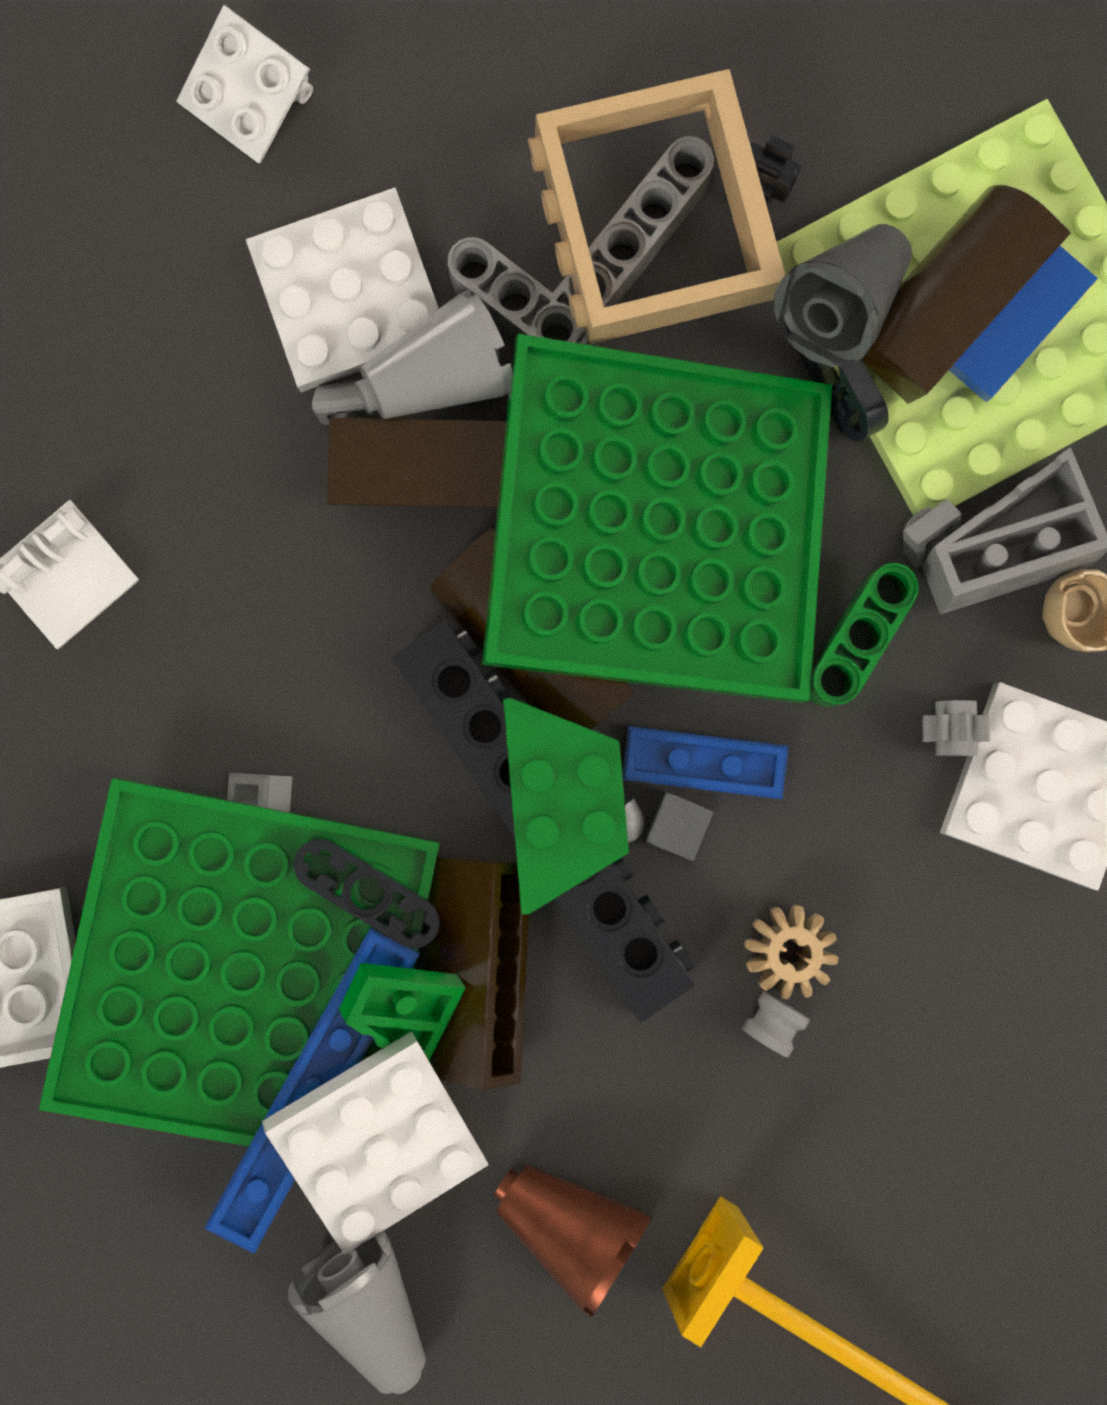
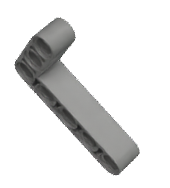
[448,136,714,344]

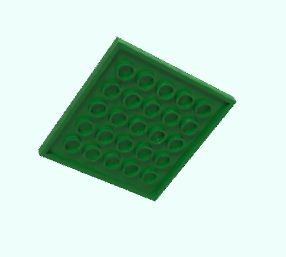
[482,334,832,703]
[39,778,440,1146]

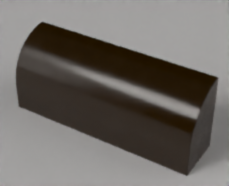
[861,185,1071,404]
[327,418,506,508]
[429,528,634,730]
[425,857,529,1090]

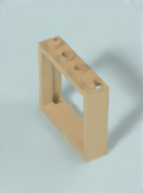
[528,69,785,345]

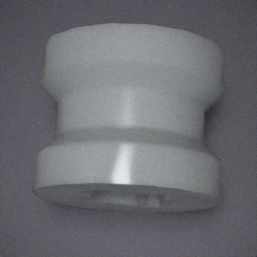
[741,991,810,1058]

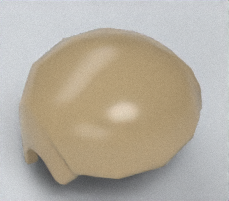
[1042,569,1107,652]

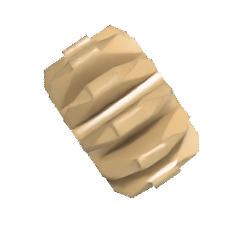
[744,905,839,999]

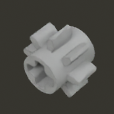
[922,700,990,756]

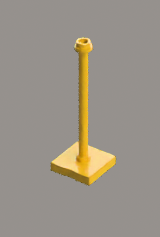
[662,1196,950,1405]

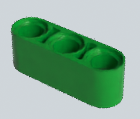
[810,563,919,707]

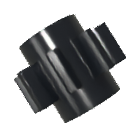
[751,135,802,206]

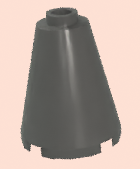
[774,224,912,367]

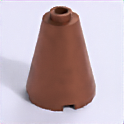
[493,1165,652,1318]

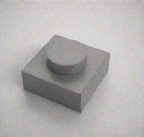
[903,499,961,568]

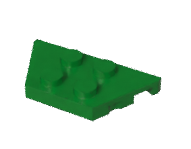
[503,698,629,915]

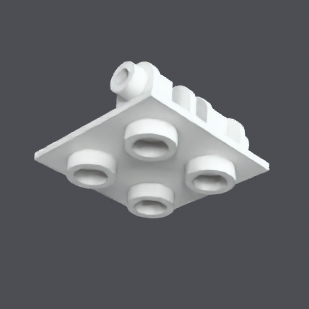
[176,5,313,163]
[0,500,139,649]

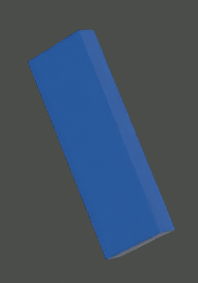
[949,246,1098,403]
[622,726,789,799]

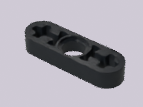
[784,321,889,441]
[294,838,439,948]

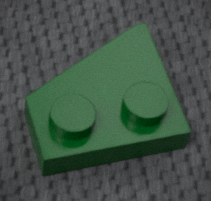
[339,963,466,1060]

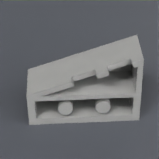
[921,447,1107,615]

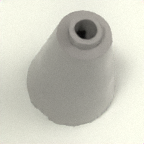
[355,290,513,419]
[288,1231,426,1394]

